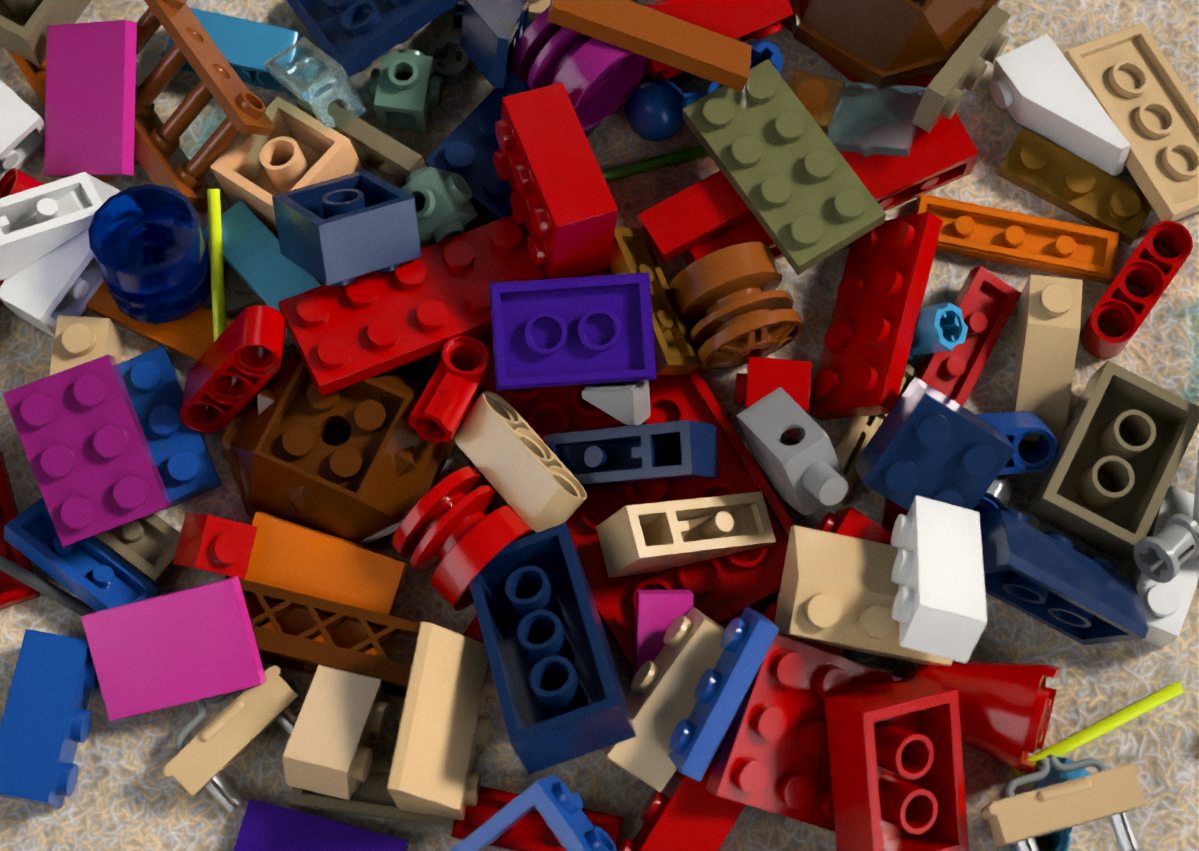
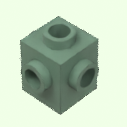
[369,49,444,133]
[400,167,478,248]

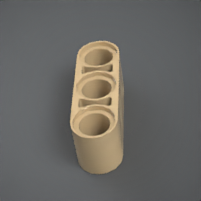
[453,390,587,533]

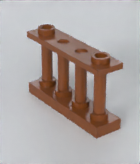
[134,0,277,213]

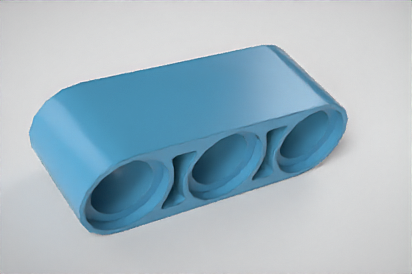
[161,7,312,93]

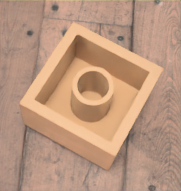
[210,96,364,231]

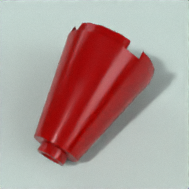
[905,661,1059,774]

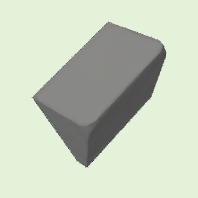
[582,380,651,426]

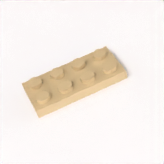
[1063,23,1199,222]

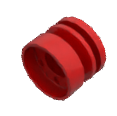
[391,467,535,611]

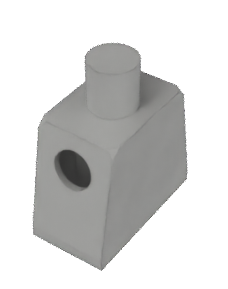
[736,387,848,515]

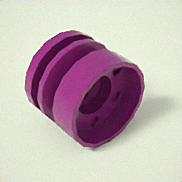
[510,6,648,131]

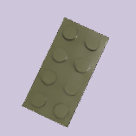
[682,59,886,275]

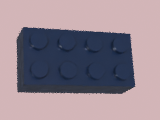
[469,523,636,775]

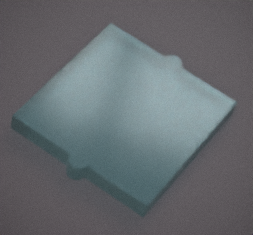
[827,81,927,157]

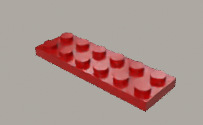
[278,214,610,397]

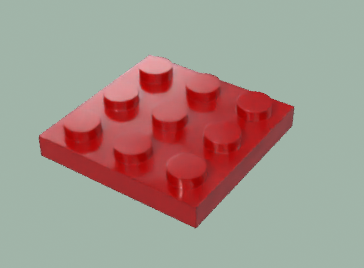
[705,634,902,832]

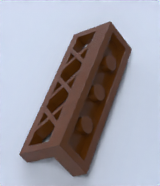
[225,575,421,698]

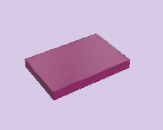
[44,20,137,178]
[81,576,267,721]

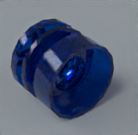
[88,184,211,324]

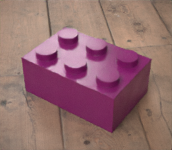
[2,355,172,547]

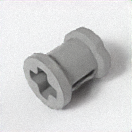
[1133,513,1199,583]

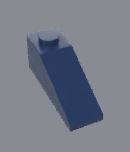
[454,0,530,89]
[545,420,719,487]

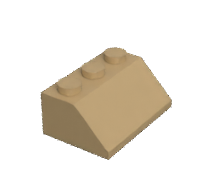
[774,525,952,666]
[387,621,497,820]

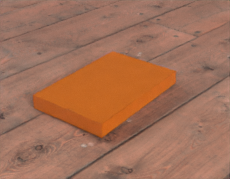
[244,511,409,656]

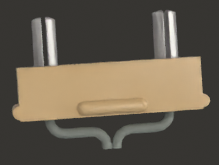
[163,666,300,812]
[980,756,1146,851]

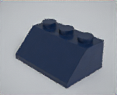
[980,508,1149,645]

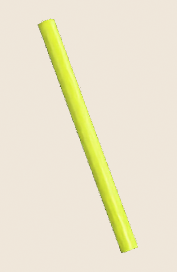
[207,189,226,342]
[1012,681,1184,778]

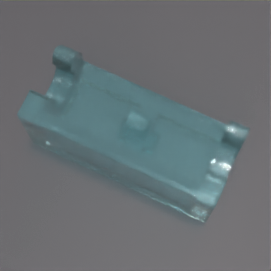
[263,37,367,128]

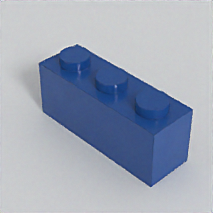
[0,629,100,808]

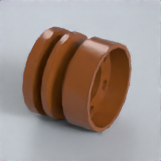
[670,242,804,371]

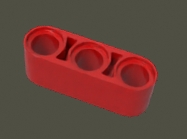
[1080,221,1193,359]
[180,305,286,433]

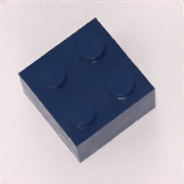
[272,170,422,287]
[854,376,1016,511]

